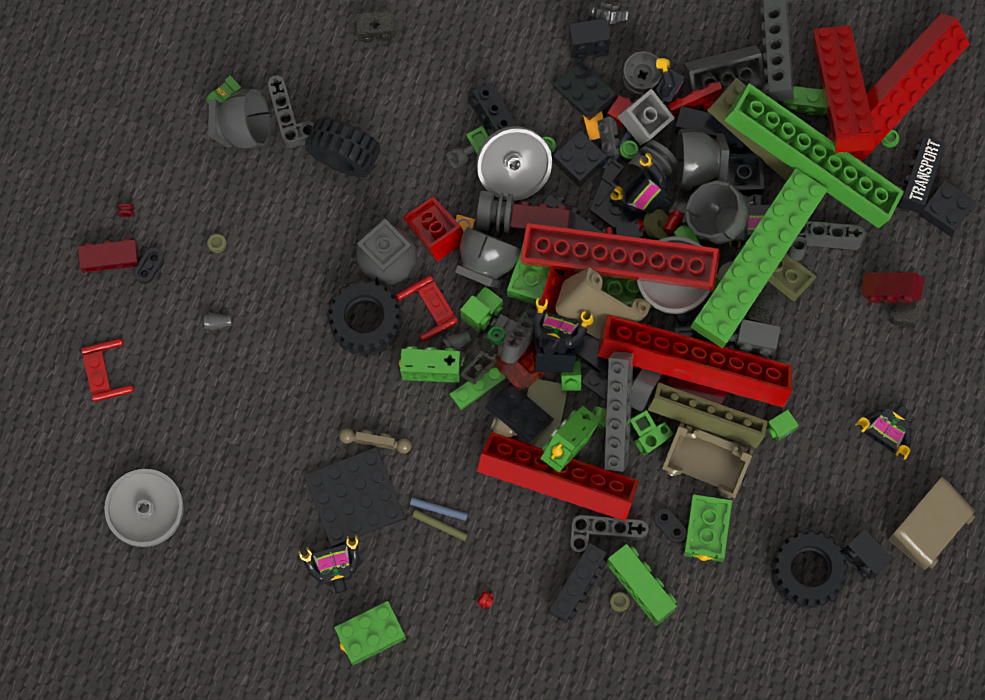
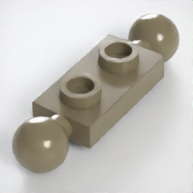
[339,428,412,454]

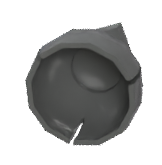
[208,89,271,149]
[676,128,729,190]
[685,181,750,244]
[356,219,417,285]
[455,227,521,288]

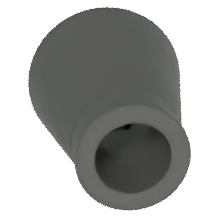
[203,312,231,331]
[441,331,471,351]

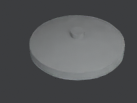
[476,126,552,201]
[637,236,711,314]
[104,469,184,547]

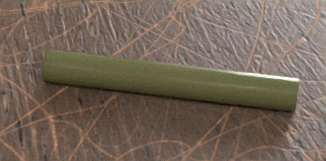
[412,510,468,541]

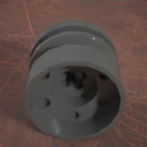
[623,51,663,97]
[628,139,678,180]
[476,190,514,233]

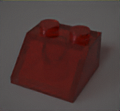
[494,344,546,391]

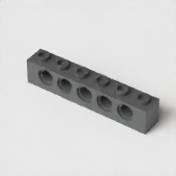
[761,0,794,102]
[604,351,633,472]

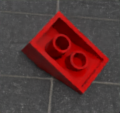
[403,196,464,262]

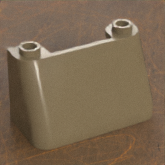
[556,267,651,340]
[662,422,754,499]
[888,477,976,570]

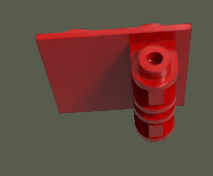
[539,268,565,315]

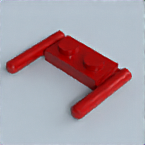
[395,275,458,342]
[81,338,134,402]

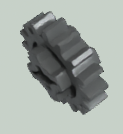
[588,0,629,24]

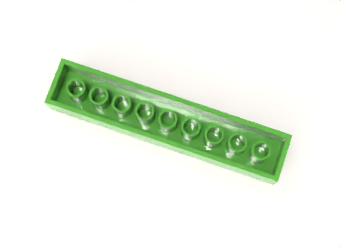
[724,83,904,228]
[690,169,828,348]

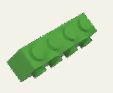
[782,86,828,117]

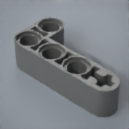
[268,75,314,148]
[788,221,865,261]
[501,309,545,363]
[631,369,663,412]
[570,515,649,555]

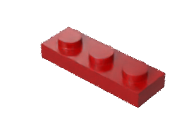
[668,82,724,116]

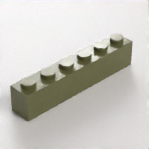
[648,382,768,449]

